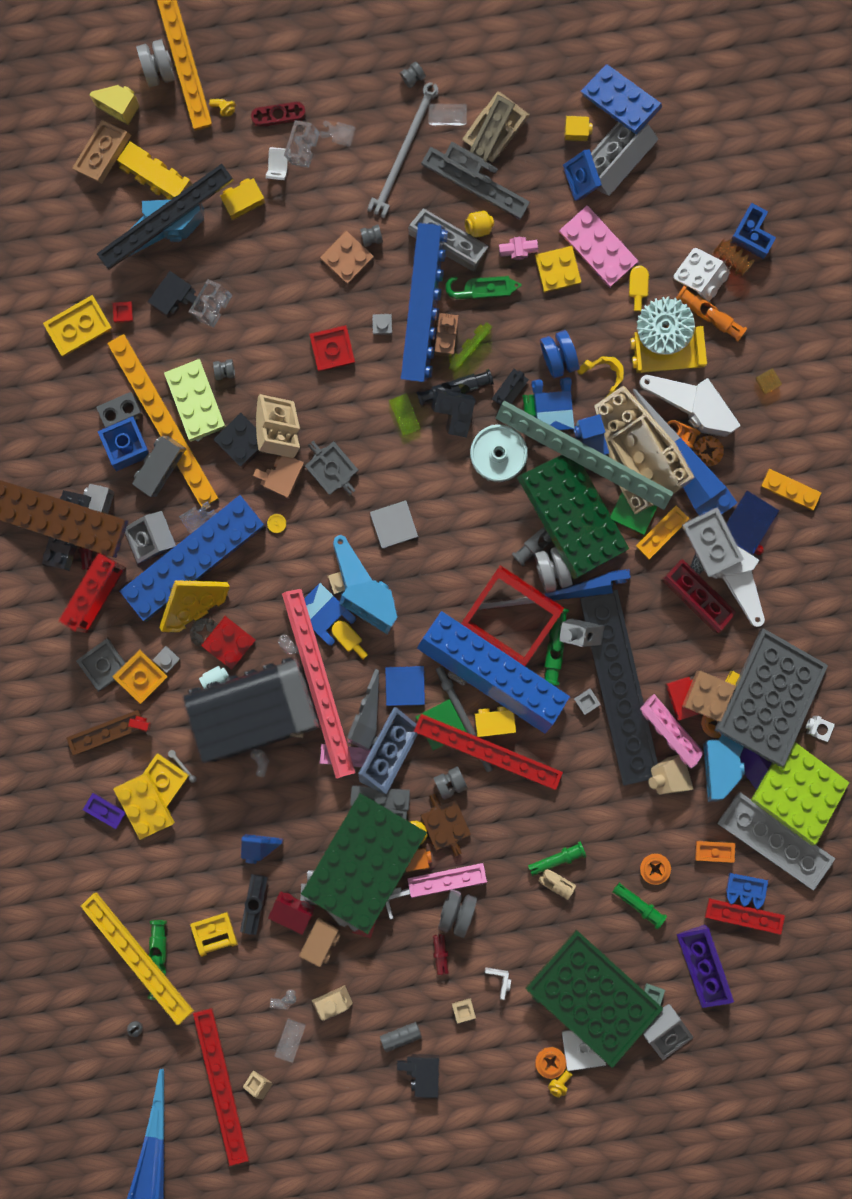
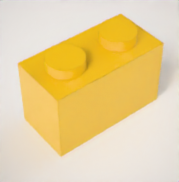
[220,178,266,220]
[475,707,516,737]

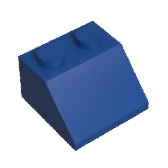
[98,416,150,471]

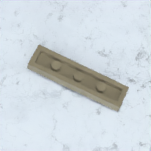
[470,95,515,173]

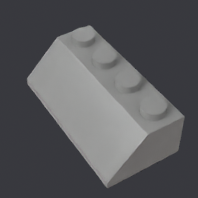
[591,122,658,196]

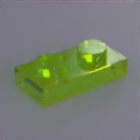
[389,393,421,436]

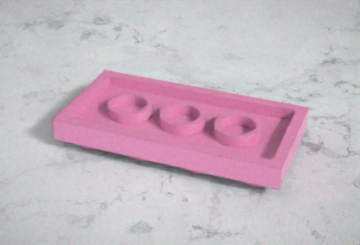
[559,205,638,288]
[640,694,704,768]

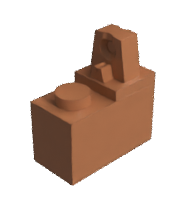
[435,313,458,358]
[253,456,305,499]

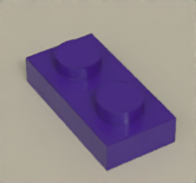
[83,793,126,829]

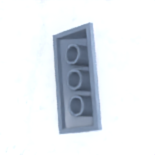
[359,707,418,794]

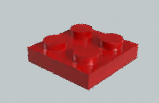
[309,325,355,372]
[201,616,255,670]

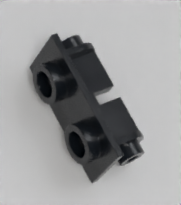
[492,369,529,406]

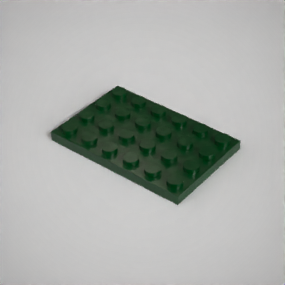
[517,455,629,579]
[300,793,427,934]
[525,930,663,1068]

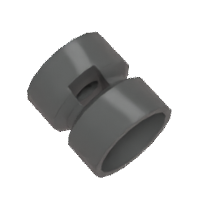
[434,766,468,800]

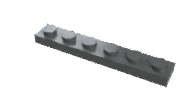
[421,147,530,220]

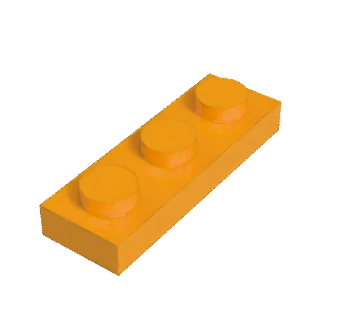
[760,469,821,511]
[635,506,690,560]

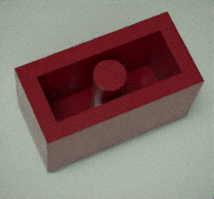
[268,891,315,935]

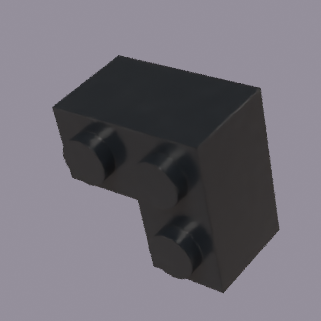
[431,388,475,438]

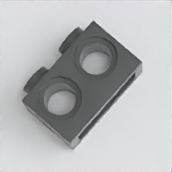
[96,392,143,428]

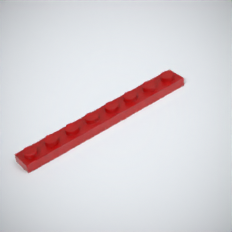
[413,714,563,790]
[193,1008,249,1166]

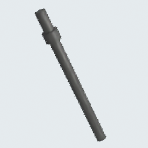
[435,666,494,772]

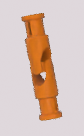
[676,285,747,342]

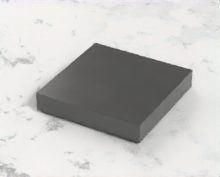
[76,638,126,692]

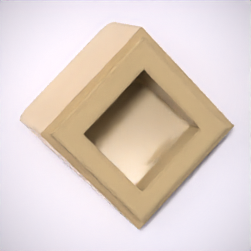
[243,1071,273,1099]

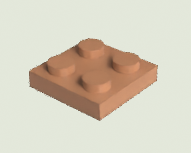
[320,231,374,285]

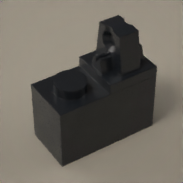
[148,271,202,318]
[397,1054,439,1098]

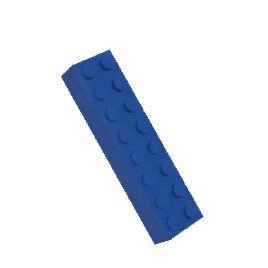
[401,223,448,382]
[120,495,266,622]
[417,611,570,734]

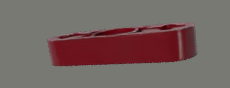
[251,102,306,127]

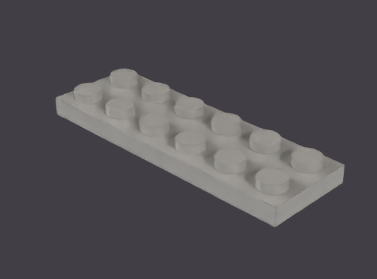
[717,792,835,890]

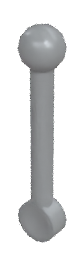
[168,750,196,783]

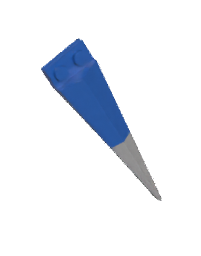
[633,389,737,516]
[479,569,631,610]

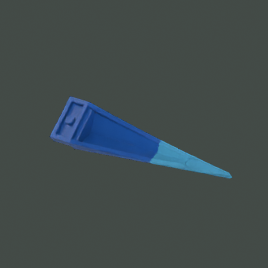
[127,1068,164,1199]

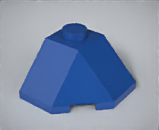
[241,834,283,864]

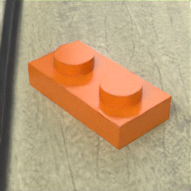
[695,841,735,863]

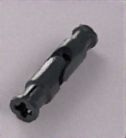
[416,369,494,408]

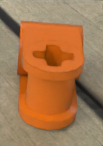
[667,420,701,450]

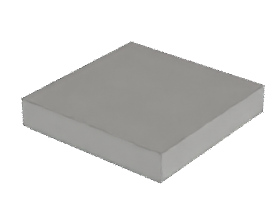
[370,500,418,549]

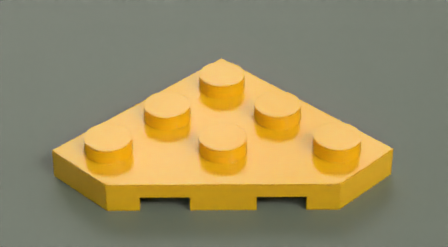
[159,581,230,632]

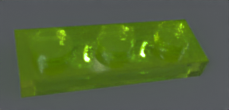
[449,322,492,373]

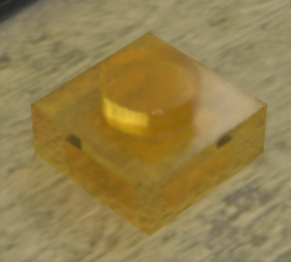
[755,368,782,395]

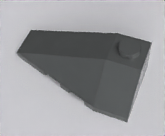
[347,669,379,751]

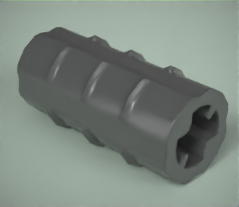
[380,1022,422,1052]

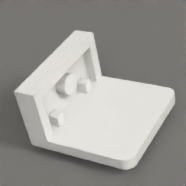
[674,248,730,302]

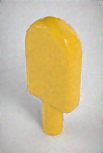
[629,266,649,312]
[332,621,368,660]

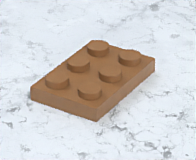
[72,120,131,184]

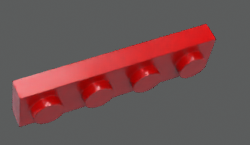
[705,898,785,934]

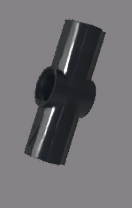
[240,874,268,935]

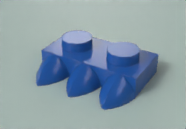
[726,873,768,909]

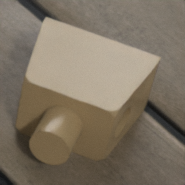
[649,755,693,795]
[311,985,353,1021]

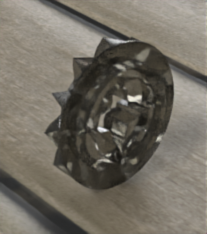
[190,618,218,648]

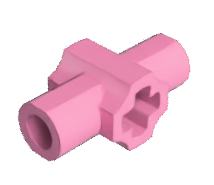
[499,237,538,260]

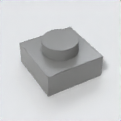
[373,314,392,335]
[153,646,180,673]
[574,688,601,715]

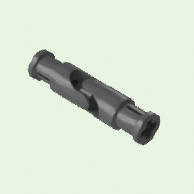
[512,527,552,567]

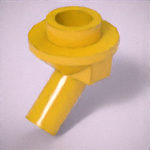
[209,99,236,117]
[548,1070,572,1097]

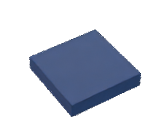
[563,149,602,201]
[385,666,425,706]

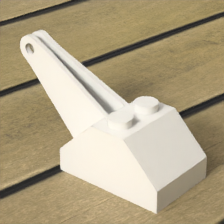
[640,375,741,437]
[712,547,764,627]

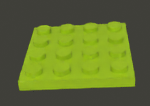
[751,742,849,846]

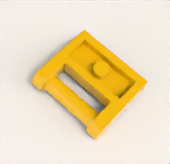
[190,912,238,957]

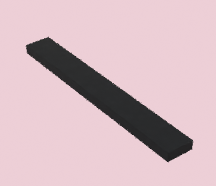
[96,164,234,270]

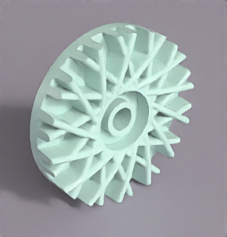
[637,296,695,354]
[470,425,527,482]

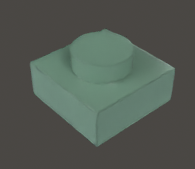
[644,983,665,1005]

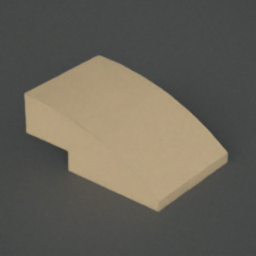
[463,92,529,162]
[256,394,300,458]

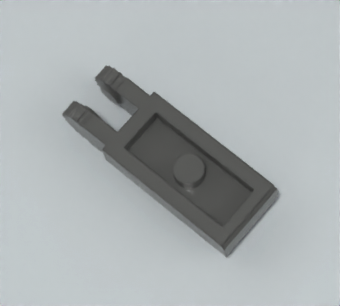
[443,142,498,184]

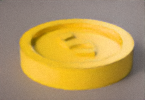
[267,514,286,533]

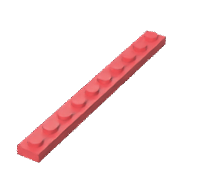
[282,589,355,779]

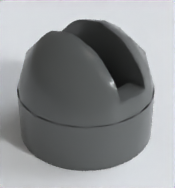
[127,1021,143,1037]

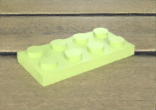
[164,359,226,442]

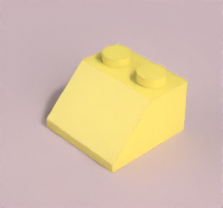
[90,85,139,125]

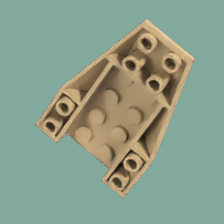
[594,386,694,514]

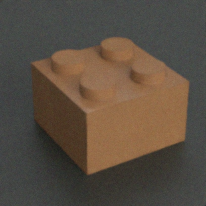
[682,671,736,721]
[299,917,341,967]

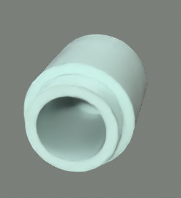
[199,666,229,688]

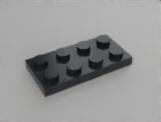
[42,490,91,571]

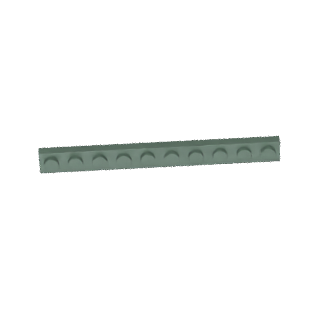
[495,401,674,510]

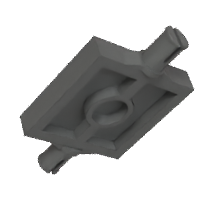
[305,441,359,495]

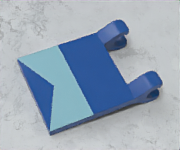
[531,377,574,430]
[304,583,356,646]

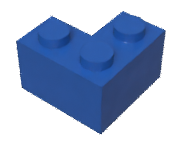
[730,203,776,259]
[573,414,609,456]

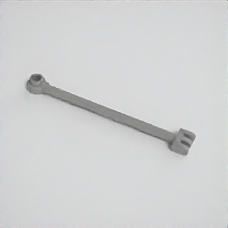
[367,83,438,218]

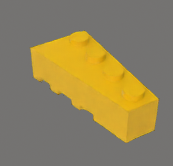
[117,142,192,200]

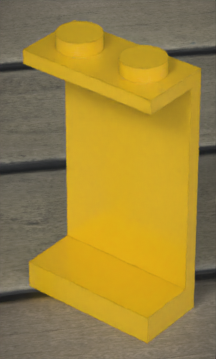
[630,326,707,373]

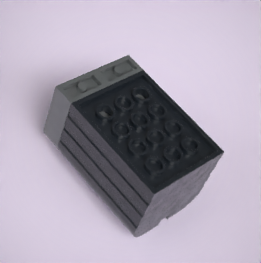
[183,657,321,763]

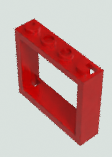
[59,553,126,633]
[461,565,564,666]

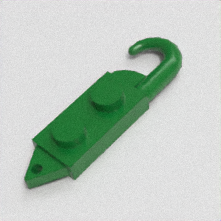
[445,276,522,299]

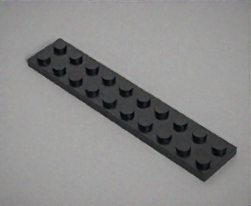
[579,590,658,786]

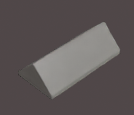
[408,209,489,272]

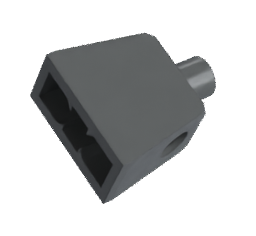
[560,618,604,647]

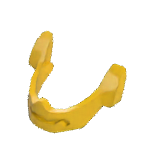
[577,356,624,397]

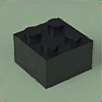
[214,413,260,469]

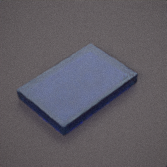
[726,490,779,556]

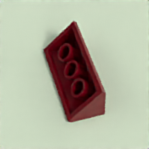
[661,559,736,633]

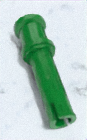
[528,841,587,876]
[612,882,667,929]

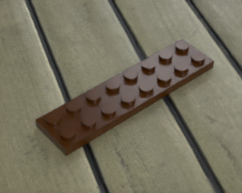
[0,480,129,558]

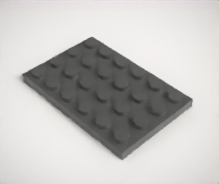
[715,628,828,767]

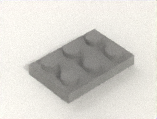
[682,507,744,577]

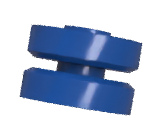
[539,330,580,379]

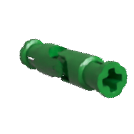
[544,609,569,686]
[148,920,167,1000]

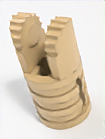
[538,869,576,900]

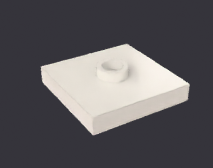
[562,1030,606,1071]

